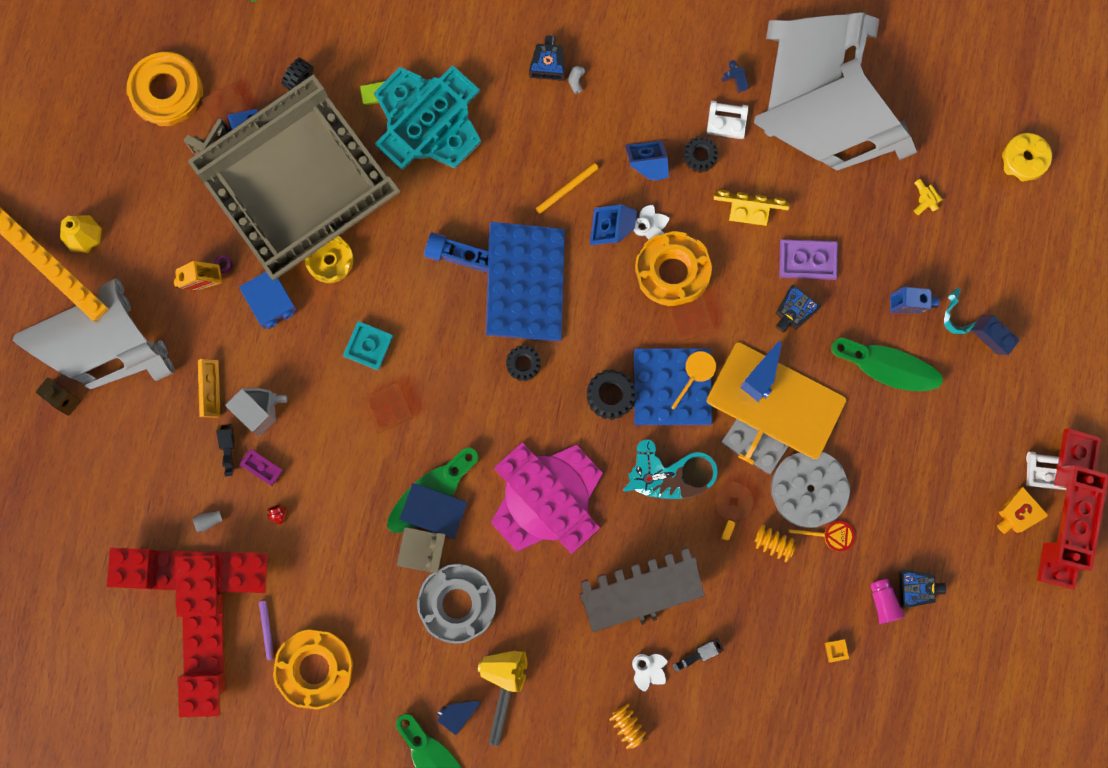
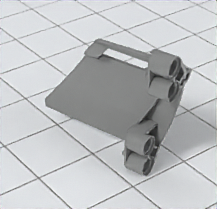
[764,13,879,137]
[754,58,917,171]
[12,278,175,389]

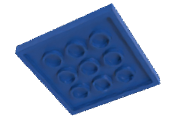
[634,349,712,425]

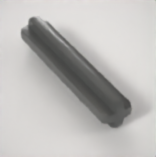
[489,688,511,746]

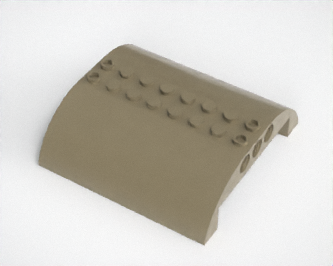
[188,74,400,281]

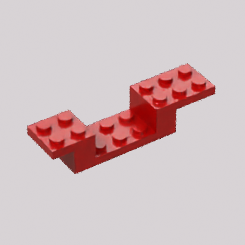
[1037,429,1108,590]
[107,548,268,593]
[175,555,225,717]

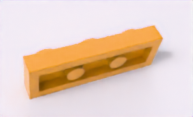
[198,359,220,418]

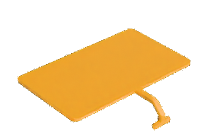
[706,343,846,465]

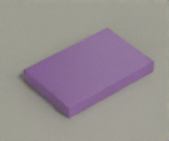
[779,239,838,280]

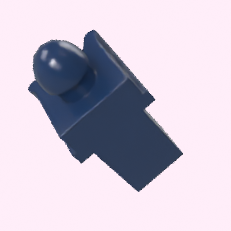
[721,60,749,93]

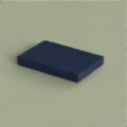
[399,483,468,539]

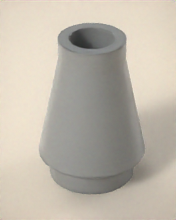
[192,510,223,533]

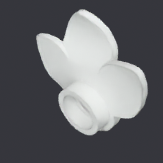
[633,205,669,239]
[632,654,667,692]

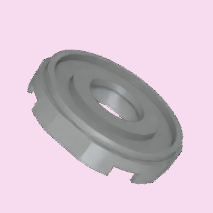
[417,564,496,644]

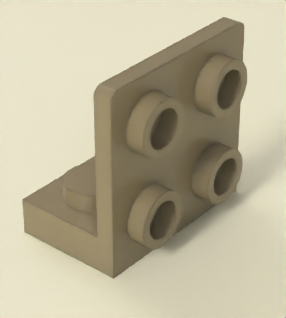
[184,118,230,154]
[397,528,445,573]

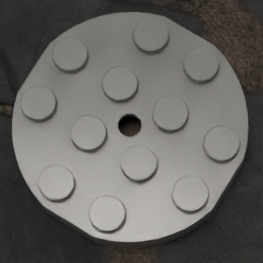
[771,452,850,528]

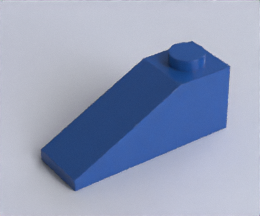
[740,341,782,402]

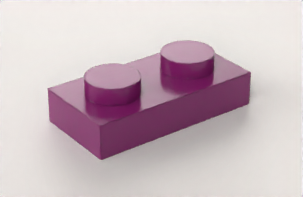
[240,449,283,487]

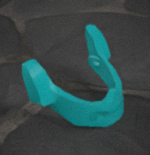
[944,287,980,334]

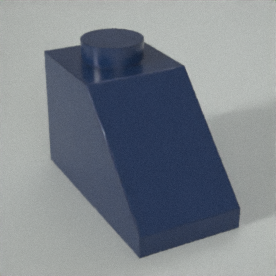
[437,700,481,735]

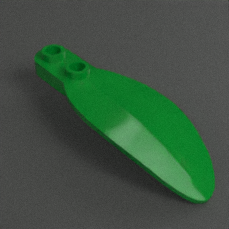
[831,338,943,391]
[387,448,479,533]
[396,713,461,768]

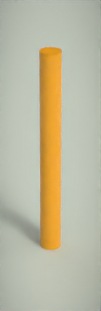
[536,163,599,214]

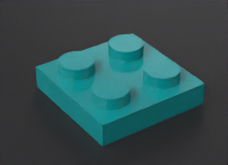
[343,321,394,371]

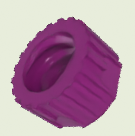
[215,255,233,274]

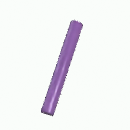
[259,601,275,661]

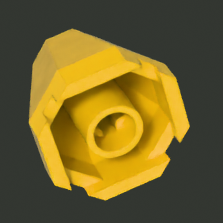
[60,214,102,254]
[478,651,527,692]

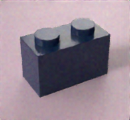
[971,315,1020,355]

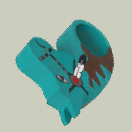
[623,440,717,499]

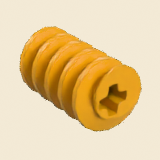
[753,524,798,562]
[609,703,649,749]

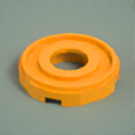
[127,51,203,126]
[635,231,712,306]
[273,630,353,709]

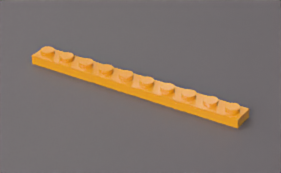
[0,207,109,323]

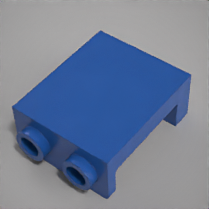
[239,272,297,329]

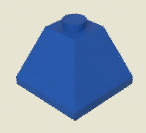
[625,140,669,180]
[589,204,637,245]

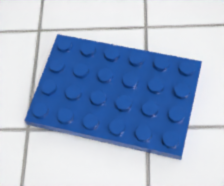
[485,222,565,342]

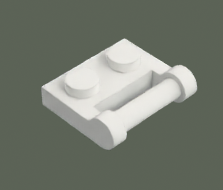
[706,100,748,139]
[1026,452,1066,490]

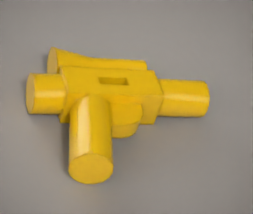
[914,179,943,215]

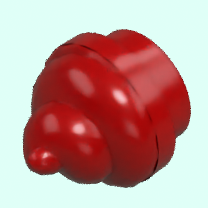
[267,504,287,525]

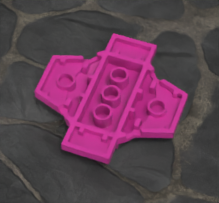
[491,442,603,554]

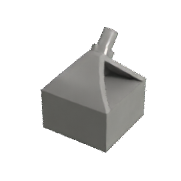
[225,388,288,437]

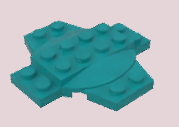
[374,65,481,171]

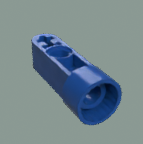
[424,232,488,273]

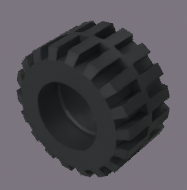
[587,369,635,420]

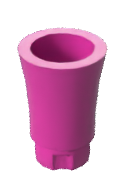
[870,579,906,625]

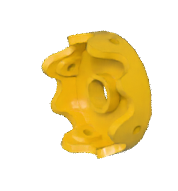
[1002,133,1052,181]
[305,236,353,283]

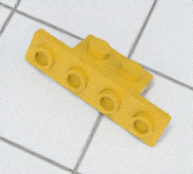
[713,190,789,226]

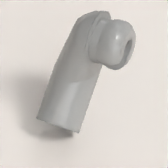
[568,66,585,94]

